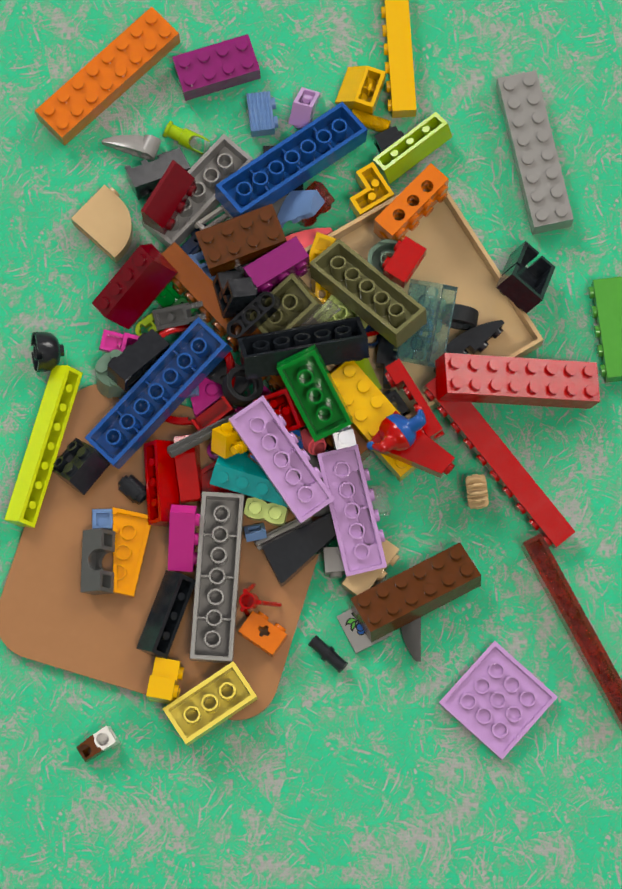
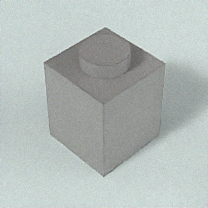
[324,547,345,579]

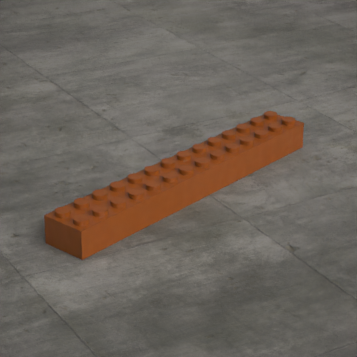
[161,242,371,462]

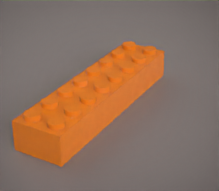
[35,7,180,146]

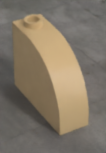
[71,184,133,263]

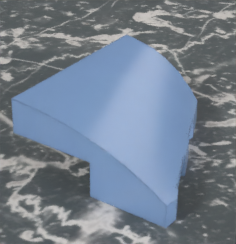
[277,190,325,228]

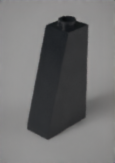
[262,514,337,587]

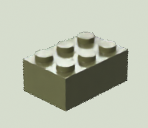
[250,273,324,333]

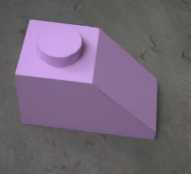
[288,87,321,129]

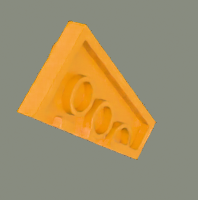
[113,507,152,597]

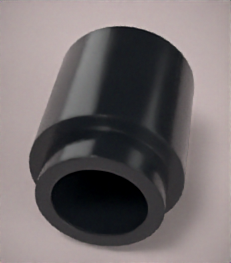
[118,475,147,505]

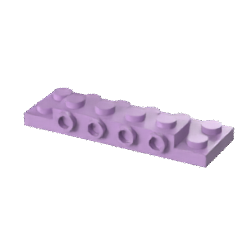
[228,396,335,524]
[317,444,387,577]

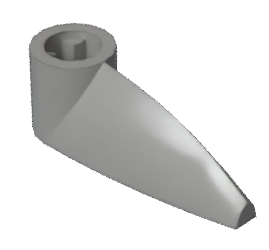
[102,134,161,161]

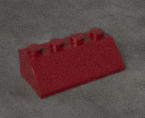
[92,243,178,329]

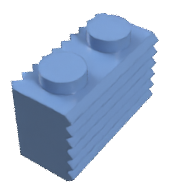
[246,91,279,137]

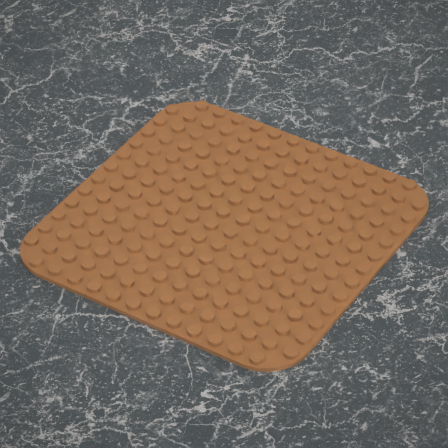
[0,384,331,721]

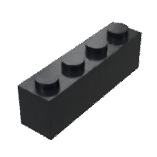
[136,570,196,659]

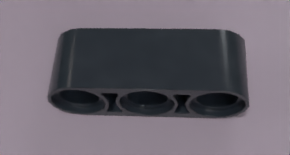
[226,291,280,339]

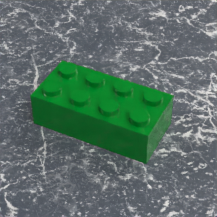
[277,345,353,442]

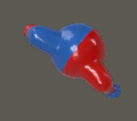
[367,405,426,453]

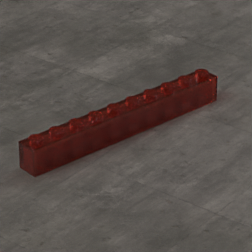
[521,533,622,732]

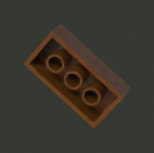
[195,204,287,277]

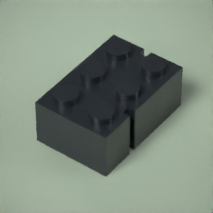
[496,241,555,314]

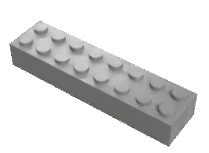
[496,70,574,235]
[190,491,245,664]

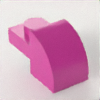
[99,329,140,353]

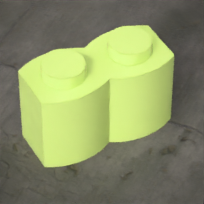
[243,498,289,526]

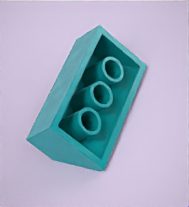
[210,451,288,507]

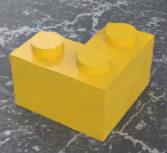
[349,162,394,218]
[146,657,184,704]

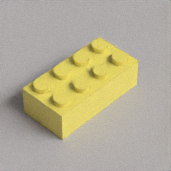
[162,661,257,746]

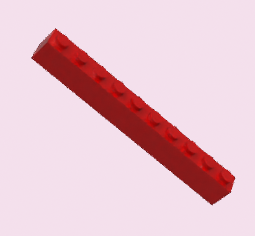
[423,377,575,548]

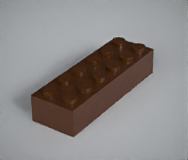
[350,543,481,643]

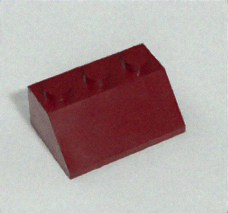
[141,160,197,235]

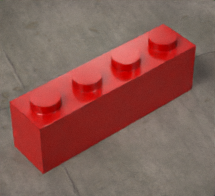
[144,439,180,527]

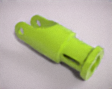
[163,121,210,154]

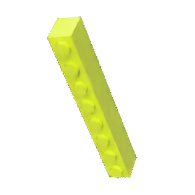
[4,365,83,528]

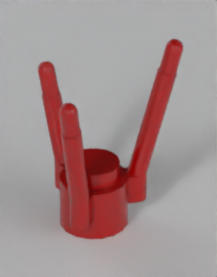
[239,583,282,617]

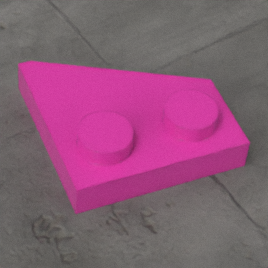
[190,378,223,418]

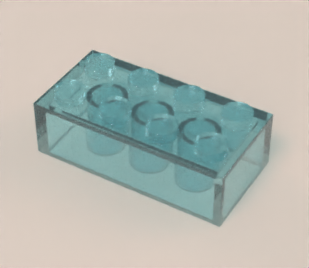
[396,279,458,367]

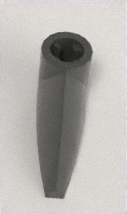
[401,617,421,662]

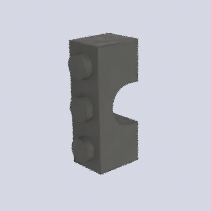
[80,528,115,595]

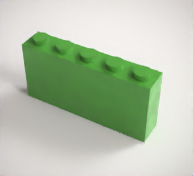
[588,277,622,383]

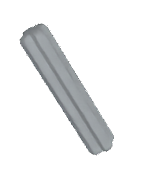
[254,517,312,550]

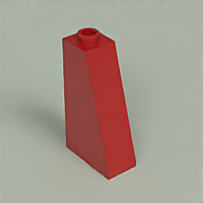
[369,411,455,478]

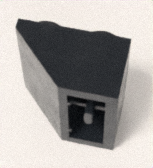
[52,438,111,495]

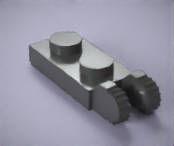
[152,301,206,330]

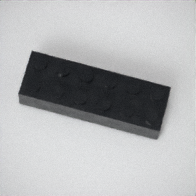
[237,316,370,380]

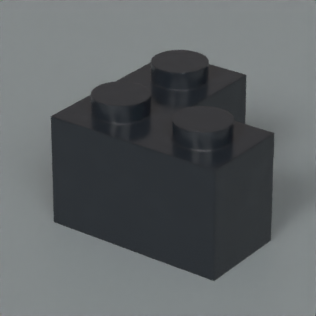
[212,270,258,319]

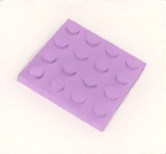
[438,641,558,760]

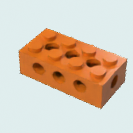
[374,163,449,241]

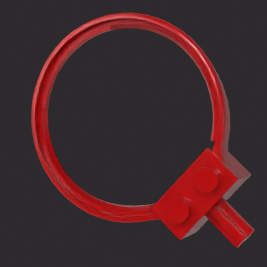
[136,324,236,431]

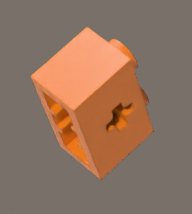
[238,611,287,657]

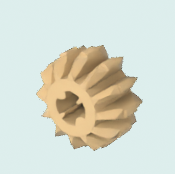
[465,474,489,509]

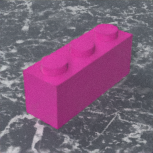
[168,504,200,572]

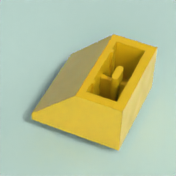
[335,66,386,115]

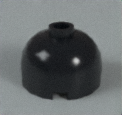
[31,332,64,373]

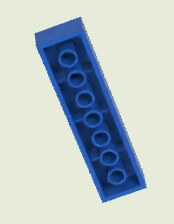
[215,101,368,218]
[85,317,232,469]

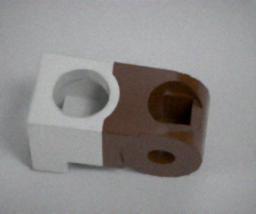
[76,726,120,762]

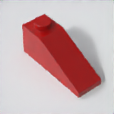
[174,435,202,503]

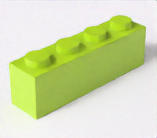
[373,112,452,184]

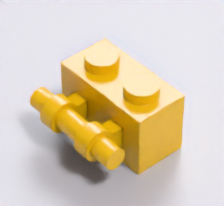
[211,422,248,459]

